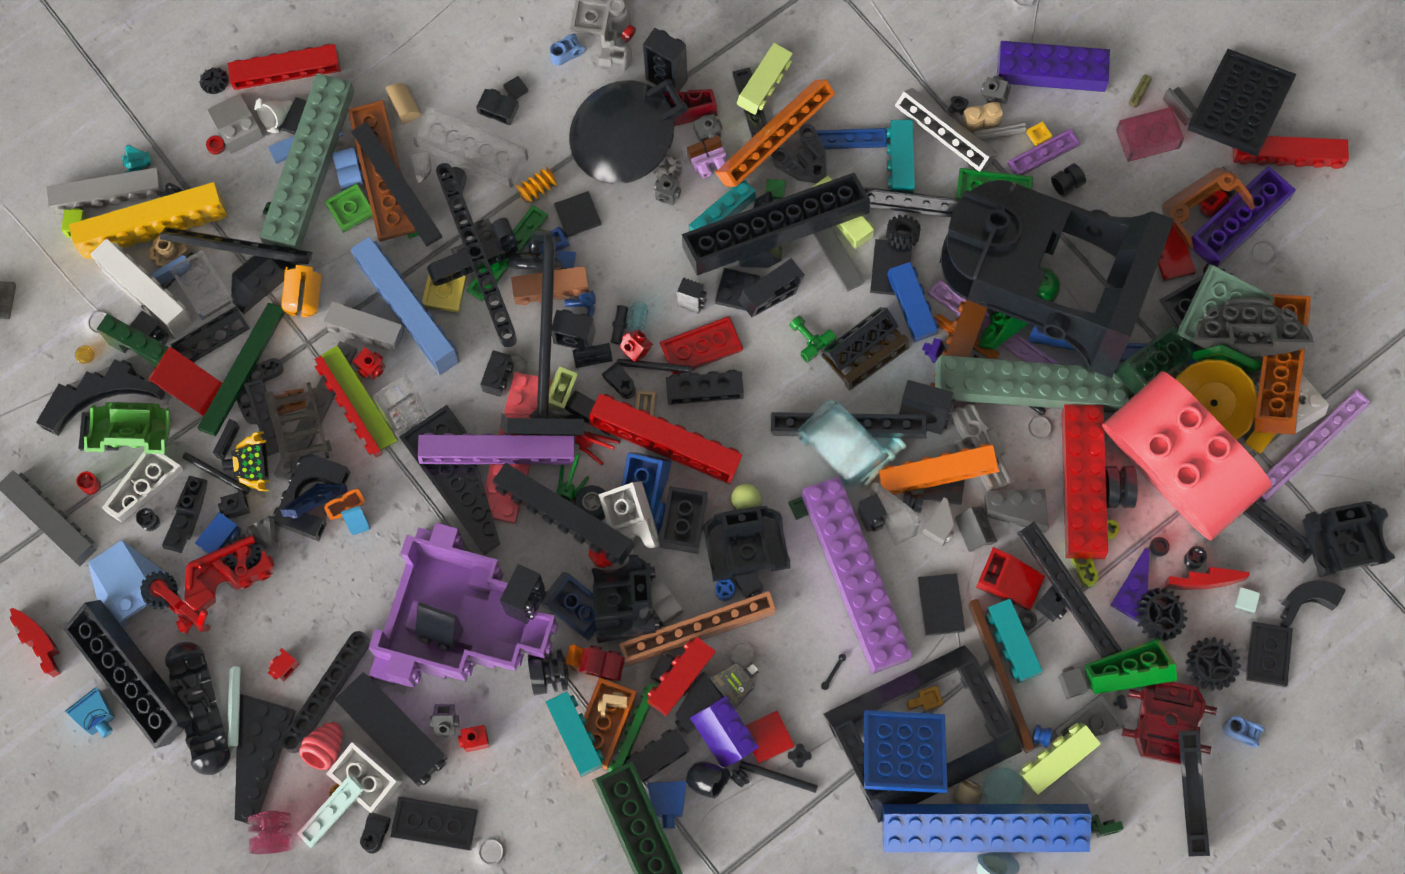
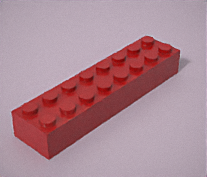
[589,393,742,485]
[1061,404,1108,559]

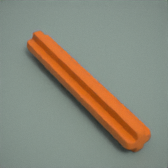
[935,314,1000,359]

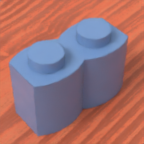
[332,147,364,190]

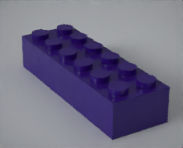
[997,41,1110,92]
[1191,165,1296,267]

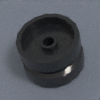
[1105,466,1138,508]

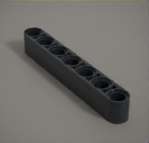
[281,631,370,753]

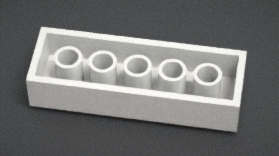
[90,239,193,338]

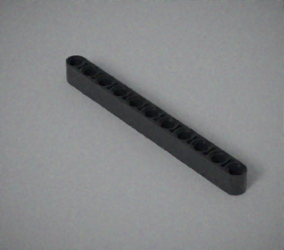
[436,163,517,347]

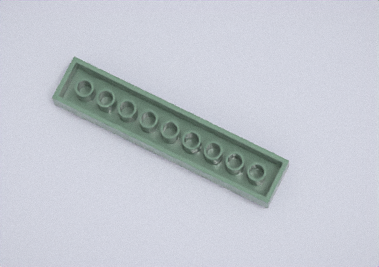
[259,73,355,250]
[935,355,1129,412]

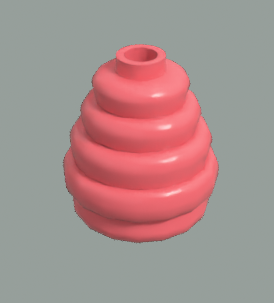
[299,722,343,770]

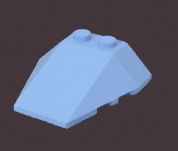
[89,540,179,628]

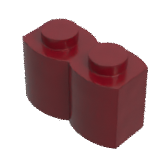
[579,645,625,682]

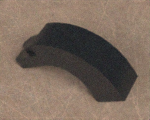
[1279,580,1346,627]

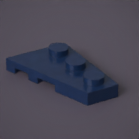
[280,483,348,518]

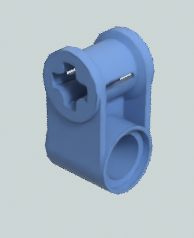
[550,33,585,66]
[1223,716,1265,748]

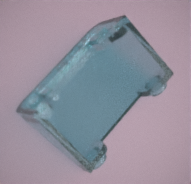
[797,399,889,487]

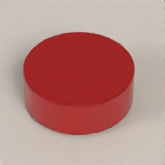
[620,24,636,43]
[206,135,225,155]

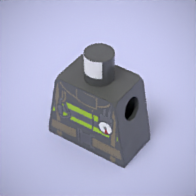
[709,663,759,710]

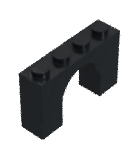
[899,380,955,435]
[273,451,351,542]

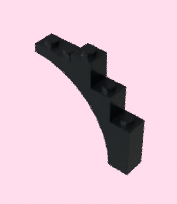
[36,359,165,436]

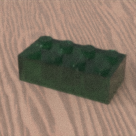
[1114,325,1196,395]

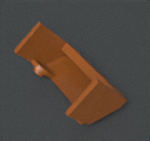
[1162,168,1254,250]

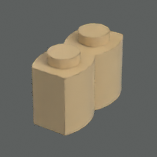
[962,102,1003,133]

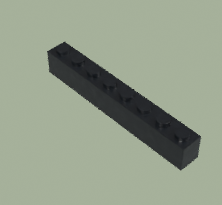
[771,412,927,439]
[492,463,635,565]

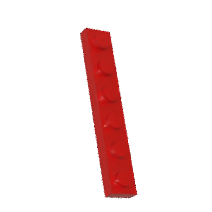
[314,356,382,458]

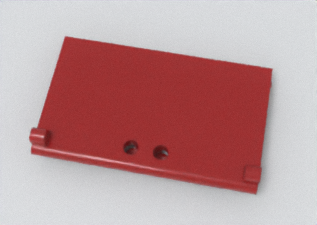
[1158,226,1196,281]

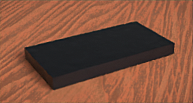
[390,797,478,851]

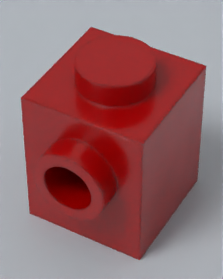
[458,725,490,752]

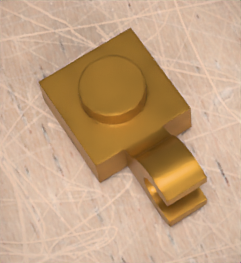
[906,685,944,711]

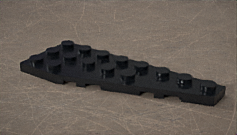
[399,405,500,555]

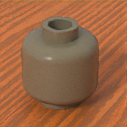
[953,779,983,804]

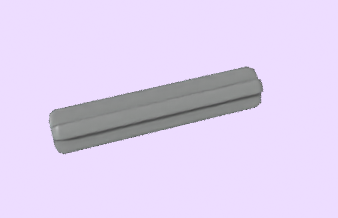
[973,122,1027,141]

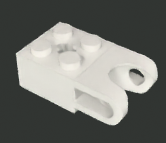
[1255,375,1329,433]
[598,481,660,557]

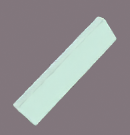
[227,666,241,749]
[297,775,365,848]

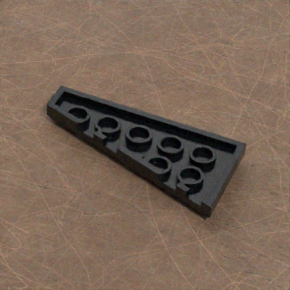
[235,694,296,826]

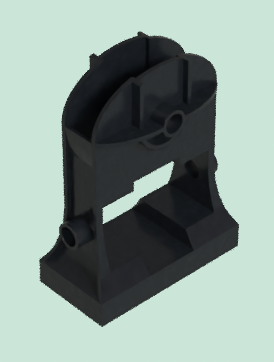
[939,180,1174,378]

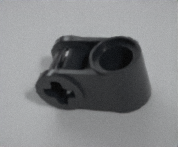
[602,362,636,399]
[360,813,391,854]

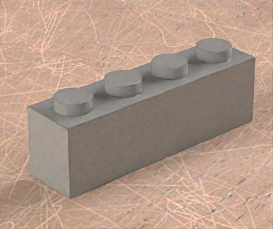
[324,302,405,351]

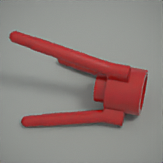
[575,431,621,465]

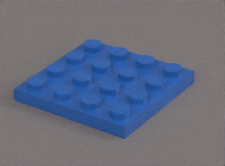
[864,710,947,793]

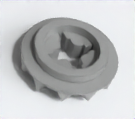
[653,153,682,180]

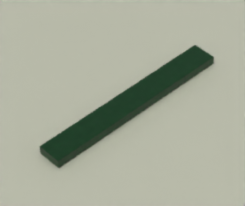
[197,303,285,436]

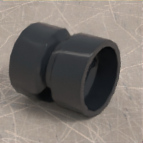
[1051,163,1086,197]

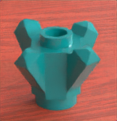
[121,144,151,173]

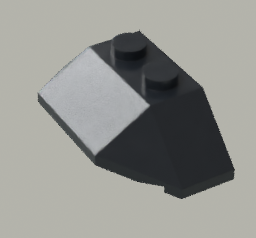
[231,256,299,315]

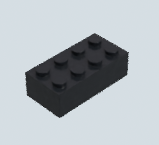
[643,28,688,92]

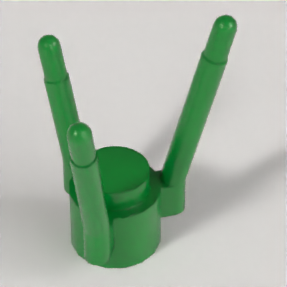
[556,453,589,502]

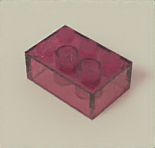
[1116,107,1184,162]

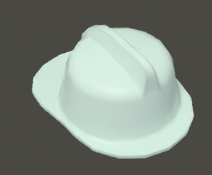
[977,852,1020,874]

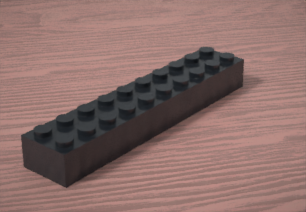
[681,172,870,276]

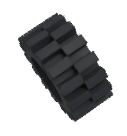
[886,215,921,249]

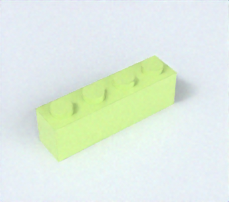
[737,43,793,115]
[811,176,874,249]
[1019,723,1101,795]

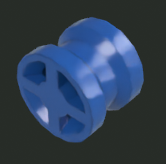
[715,579,735,601]
[1032,724,1052,748]

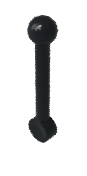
[821,654,846,690]

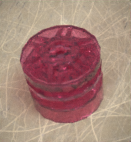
[247,811,293,854]

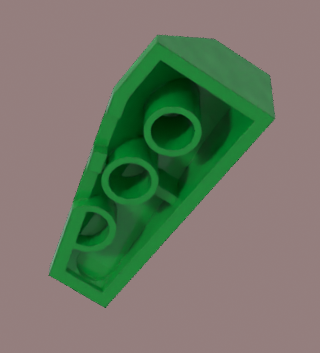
[979,296,1038,350]

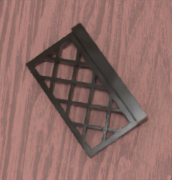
[821,318,909,391]

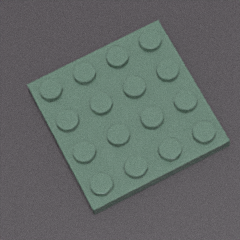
[1176,265,1275,349]

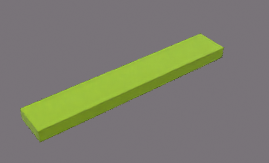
[321,345,397,451]

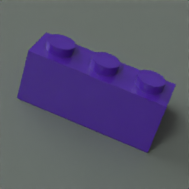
[690,696,759,768]

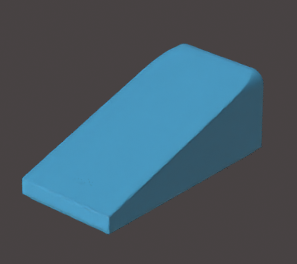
[341,506,370,535]

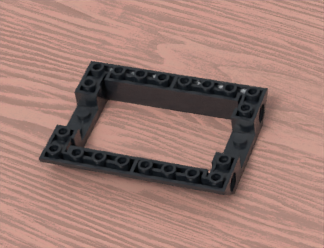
[823,645,1022,823]

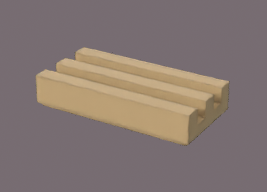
[635,390,656,416]

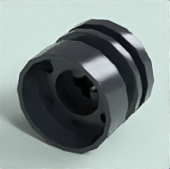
[528,649,569,696]

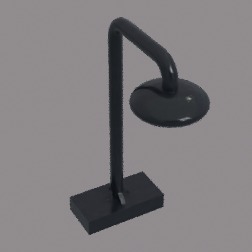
[500,229,584,435]

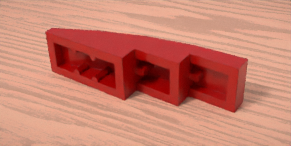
[1165,567,1250,590]

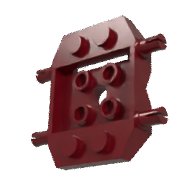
[1121,681,1217,765]

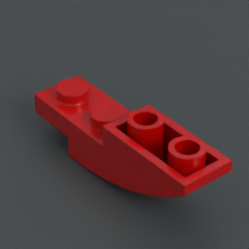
[9,608,61,678]

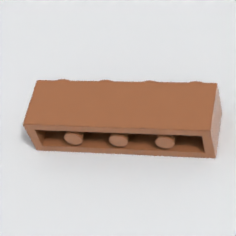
[511,266,589,305]

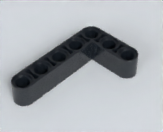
[427,218,519,286]

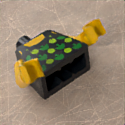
[222,431,270,491]

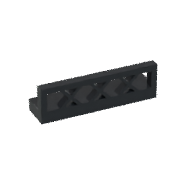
[170,306,250,362]
[822,307,899,371]

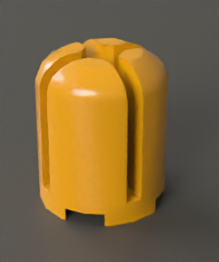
[281,265,323,317]

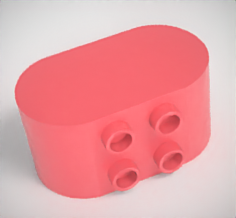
[1102,371,1272,541]

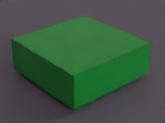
[766,179,785,199]

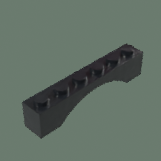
[1178,730,1210,857]

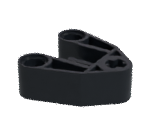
[771,124,827,183]

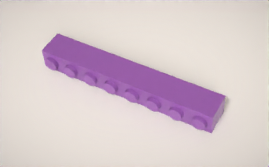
[418,433,574,465]

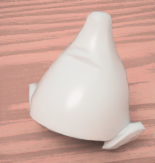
[254,98,293,133]

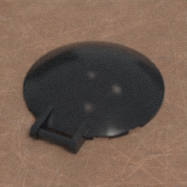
[569,79,688,184]

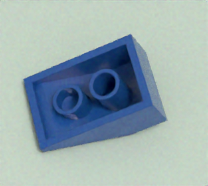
[621,452,672,517]

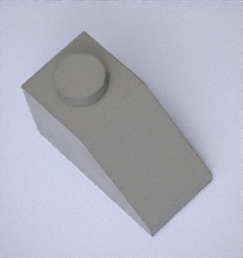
[922,497,954,546]

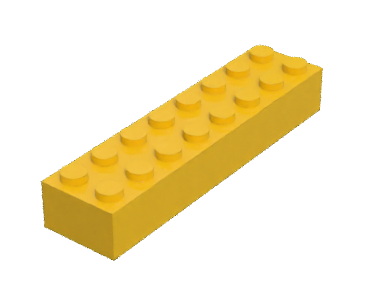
[69,182,228,259]

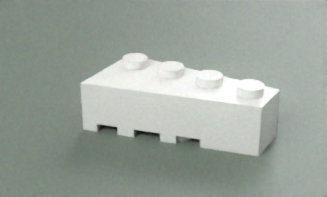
[102,450,184,523]

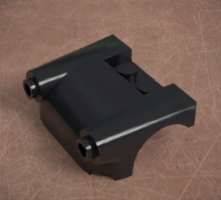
[1302,501,1395,577]
[703,506,790,582]
[592,555,660,643]

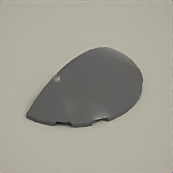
[1194,298,1314,357]

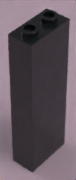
[334,672,448,787]

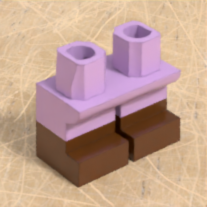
[687,135,726,179]

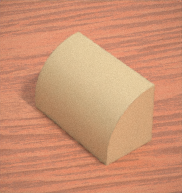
[385,83,422,125]

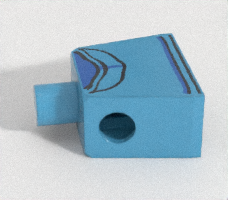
[65,687,115,738]

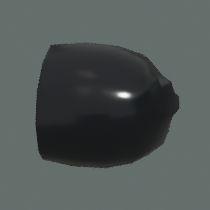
[686,761,730,799]

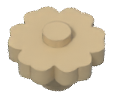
[149,235,189,268]

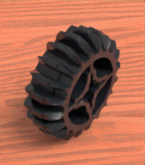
[1134,588,1188,641]
[1185,637,1241,691]

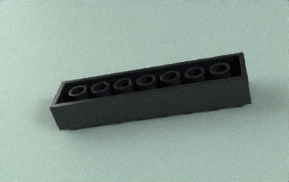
[63,600,193,749]

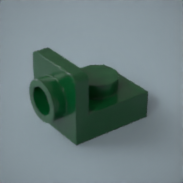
[1091,814,1124,838]

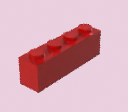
[647,637,716,717]

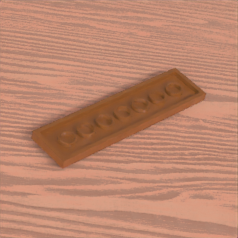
[348,100,416,242]

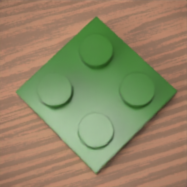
[324,184,373,233]

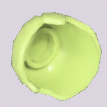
[731,483,762,510]

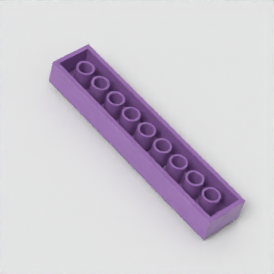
[801,476,912,674]

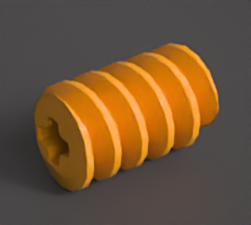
[516,166,557,203]

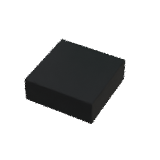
[503,76,529,99]

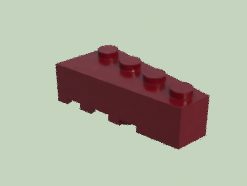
[663,89,718,126]

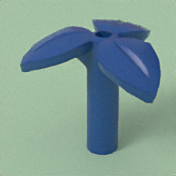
[564,290,596,318]

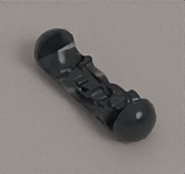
[165,642,231,775]

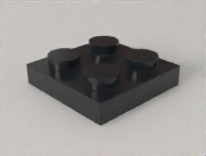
[715,267,760,311]

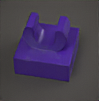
[922,338,946,363]

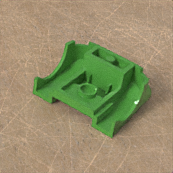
[84,402,172,454]

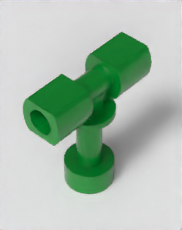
[789,315,837,363]

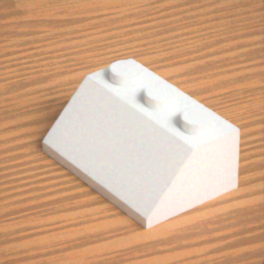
[327,742,403,813]

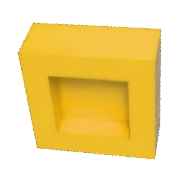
[1026,121,1052,147]

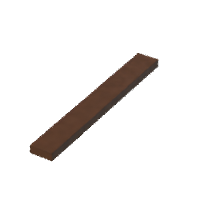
[968,599,1035,754]

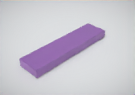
[1007,128,1080,175]

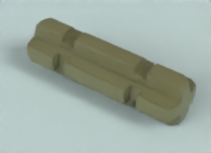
[1129,74,1152,108]

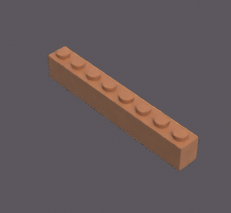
[619,591,776,667]

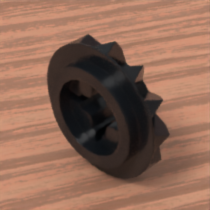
[199,67,229,94]

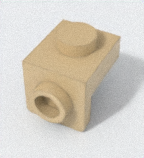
[598,692,628,718]

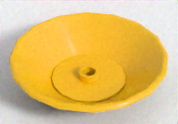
[1176,359,1258,440]

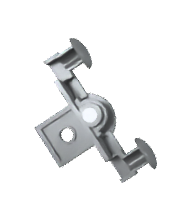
[570,0,632,71]

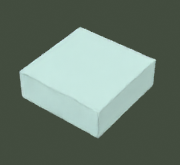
[1235,587,1260,613]

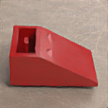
[976,547,1045,611]

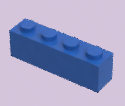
[887,262,939,342]

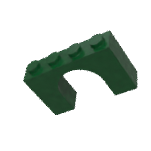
[97,314,169,369]

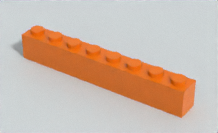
[716,79,835,187]

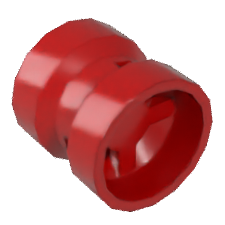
[76,471,101,495]

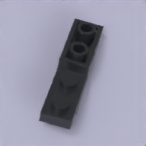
[162,476,208,553]

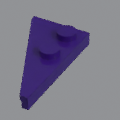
[1110,548,1150,623]

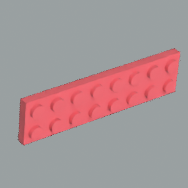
[484,372,552,524]

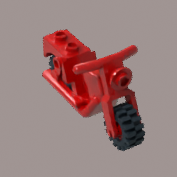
[140,534,275,634]

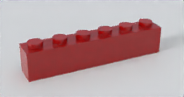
[228,44,341,90]
[1233,136,1349,169]

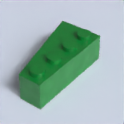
[1084,638,1178,694]

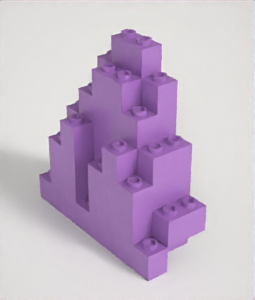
[369,523,558,688]

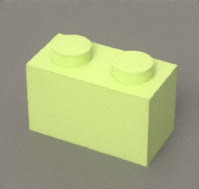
[549,367,577,412]

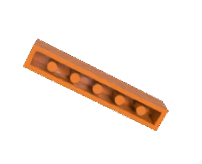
[879,444,1000,497]

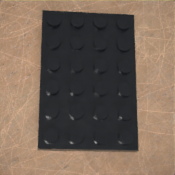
[1187,49,1296,157]

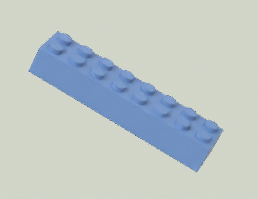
[351,237,459,375]

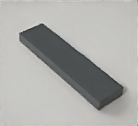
[814,227,864,292]

